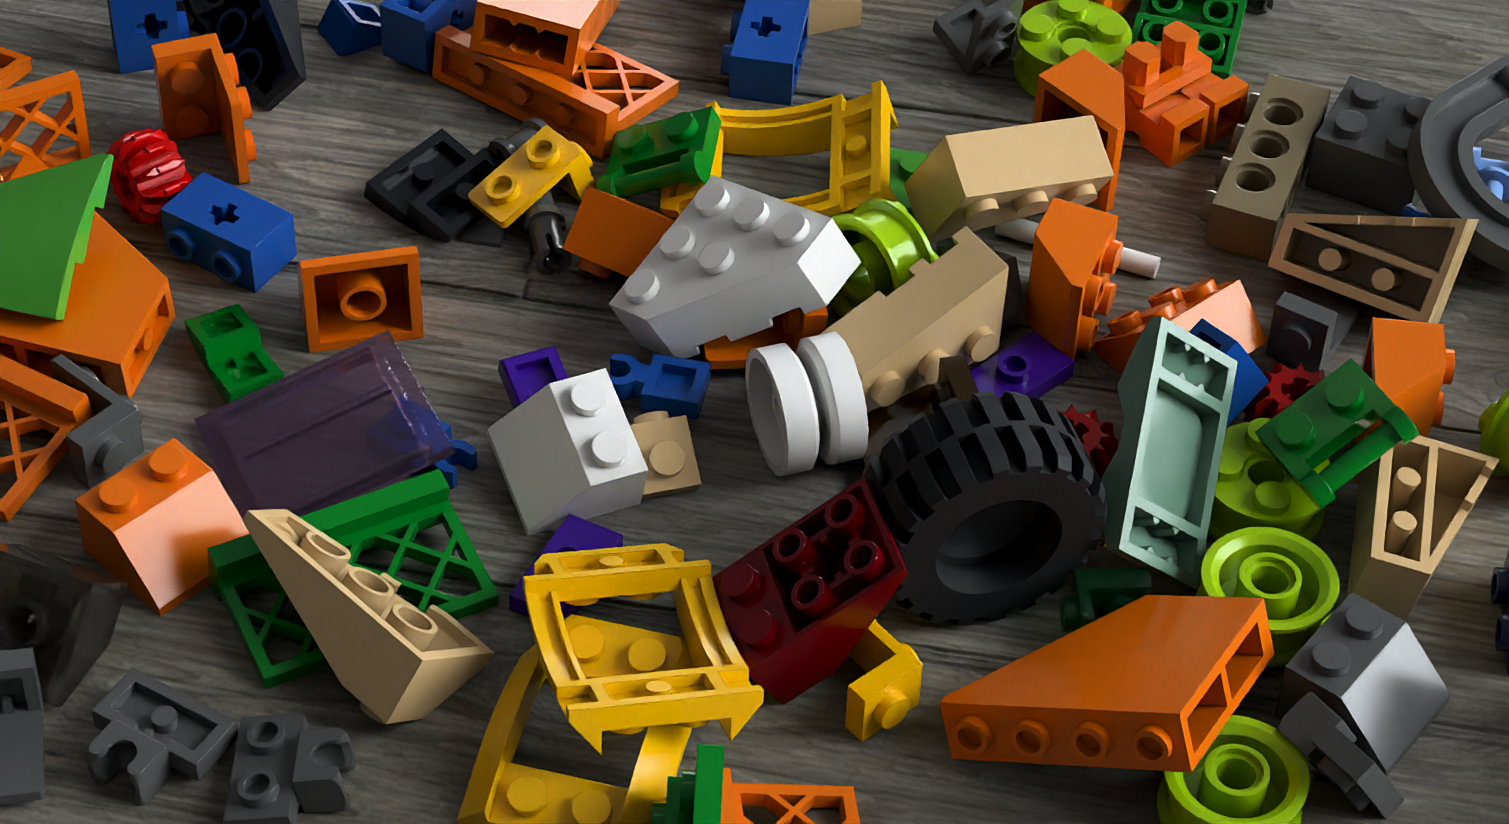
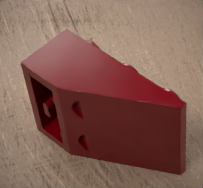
[712,477,908,705]

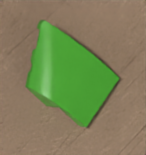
[0,153,114,320]

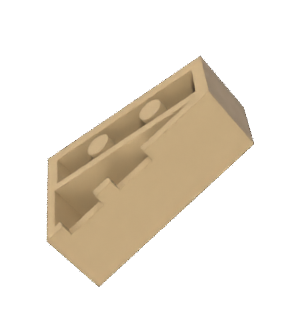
[1267,213,1479,324]

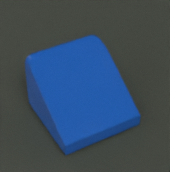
[318,0,382,56]

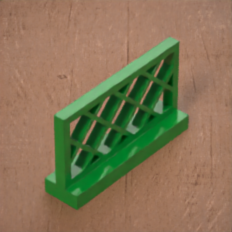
[207,469,499,689]

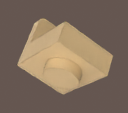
[630,411,702,500]

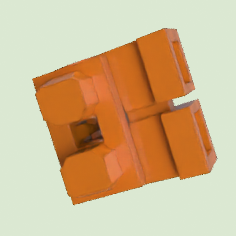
[1114,21,1249,168]

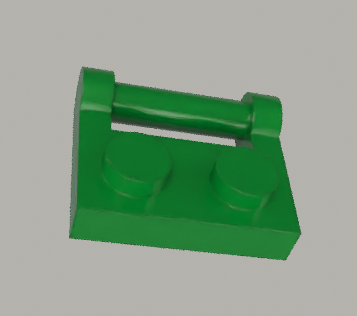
[597,106,722,200]
[1255,358,1420,510]

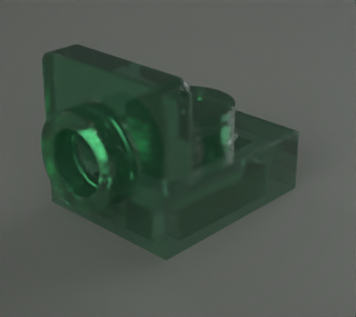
[1060,568,1152,632]

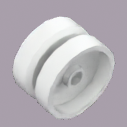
[745,332,869,476]

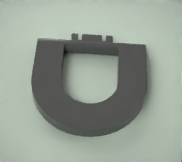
[1407,55,1509,273]

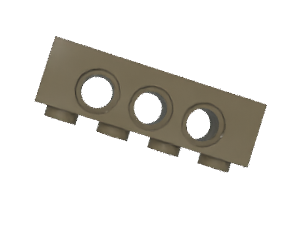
[1200,73,1331,262]

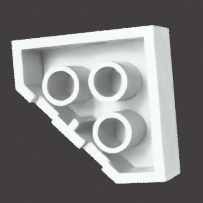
[609,175,861,359]

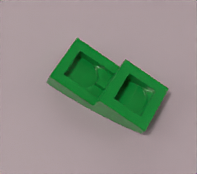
[184,303,288,412]

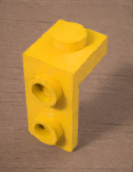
[468,124,597,228]
[845,618,923,742]

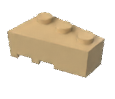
[904,115,1114,243]
[820,226,1009,413]
[1347,435,1500,621]

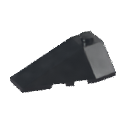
[176,0,307,111]

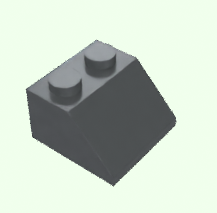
[1274,592,1451,777]

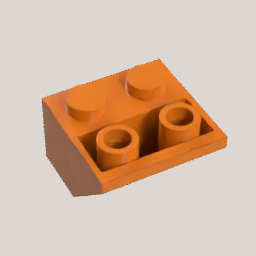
[1025,197,1123,362]
[1093,277,1268,374]

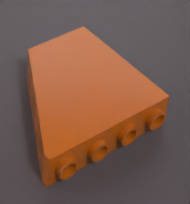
[0,153,176,399]
[939,595,1275,773]

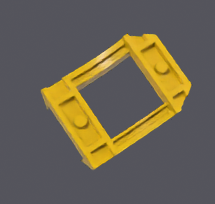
[660,80,899,220]
[523,543,764,755]
[457,614,693,824]

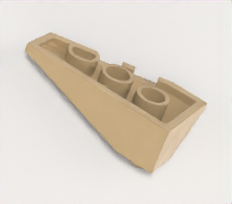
[242,509,495,724]

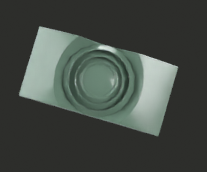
[1101,316,1238,591]

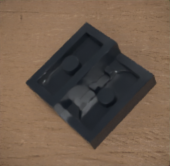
[364,129,503,243]

